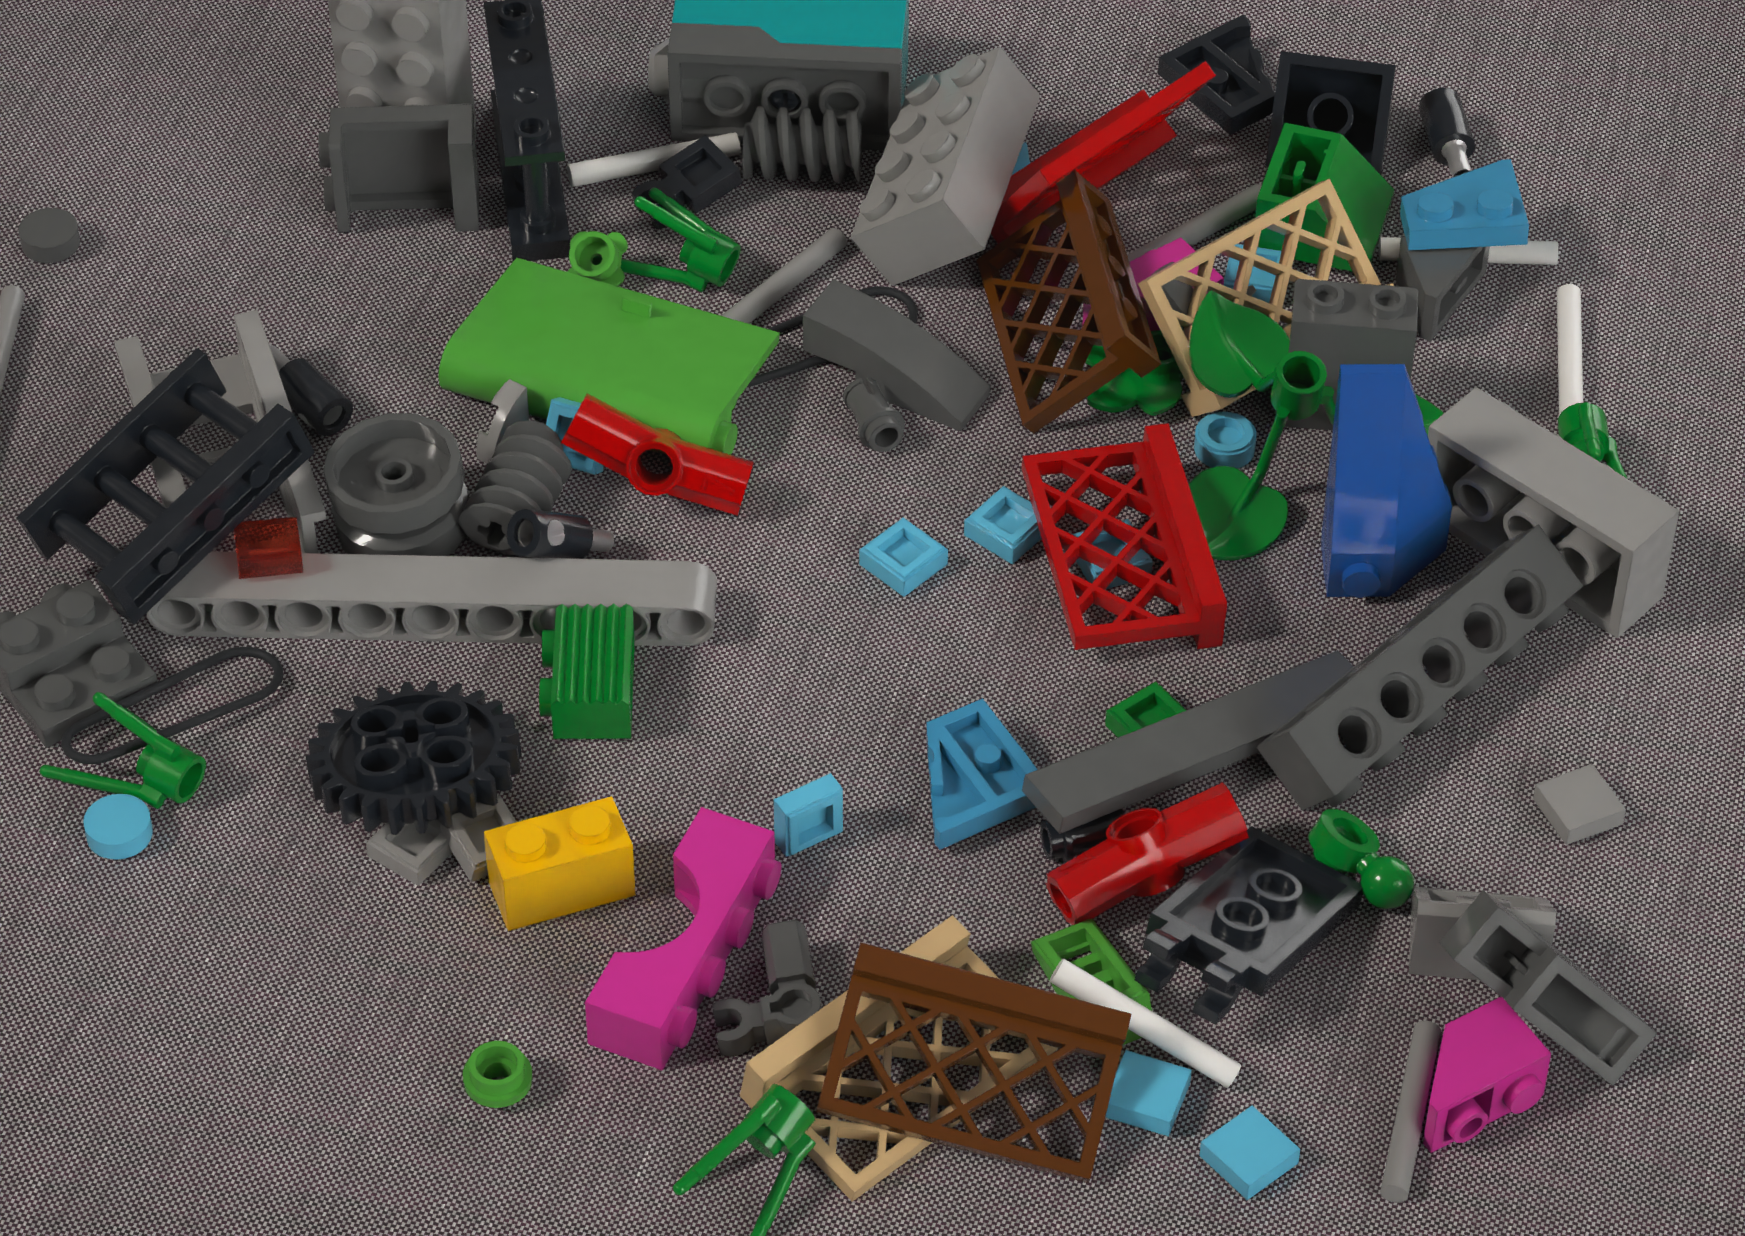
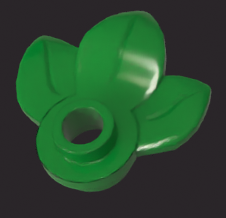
[1085,330,1184,416]

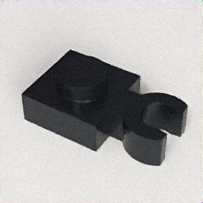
[632,135,742,230]

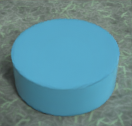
[1194,412,1257,469]
[83,794,153,860]

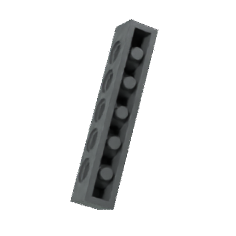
[1256,524,1583,811]

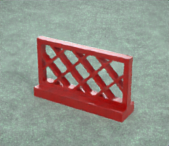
[991,61,1216,244]
[1021,423,1227,650]

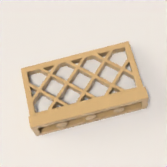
[1138,179,1394,417]
[740,915,1057,1202]

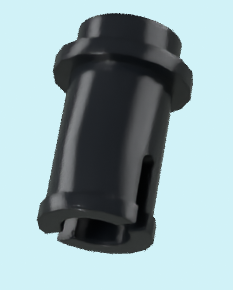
[1040,809,1124,864]

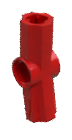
[561,393,754,516]
[1045,782,1249,925]

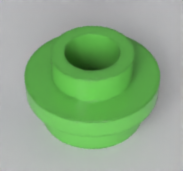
[463,1041,533,1108]

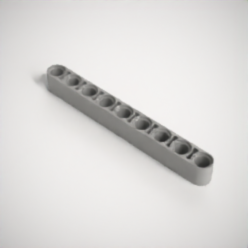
[147,551,717,646]

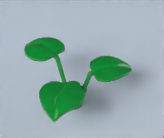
[1189,290,1444,561]

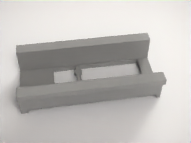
[114,310,326,553]

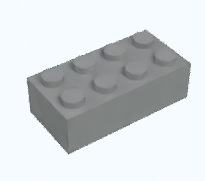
[328,0,477,139]
[850,47,1040,286]
[1428,387,1680,638]

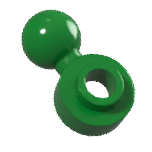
[1308,809,1414,910]

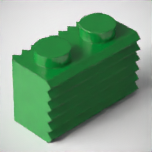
[539,603,635,739]

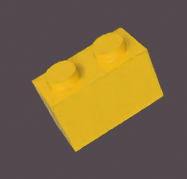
[484,796,636,931]

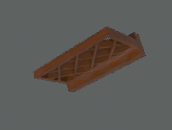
[977,170,1161,434]
[816,942,1132,1183]

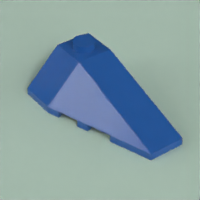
[1321,364,1452,598]

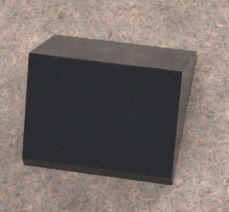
[1265,51,1396,175]

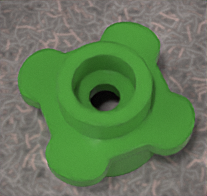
[567,231,628,287]

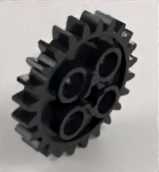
[306,680,522,835]

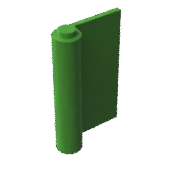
[438,258,780,455]

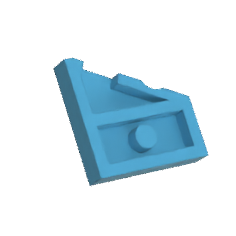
[1400,159,1529,250]
[926,698,1038,850]

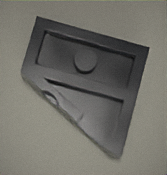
[1158,15,1275,135]

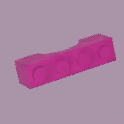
[585,807,782,1070]

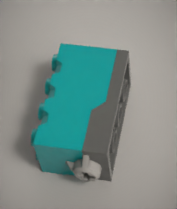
[648,0,909,151]

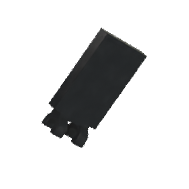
[1134,826,1363,1025]

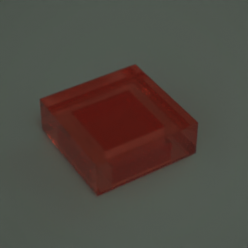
[234,517,303,579]

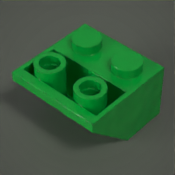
[1255,123,1394,272]

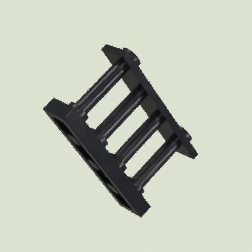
[483,0,570,261]
[16,348,315,625]

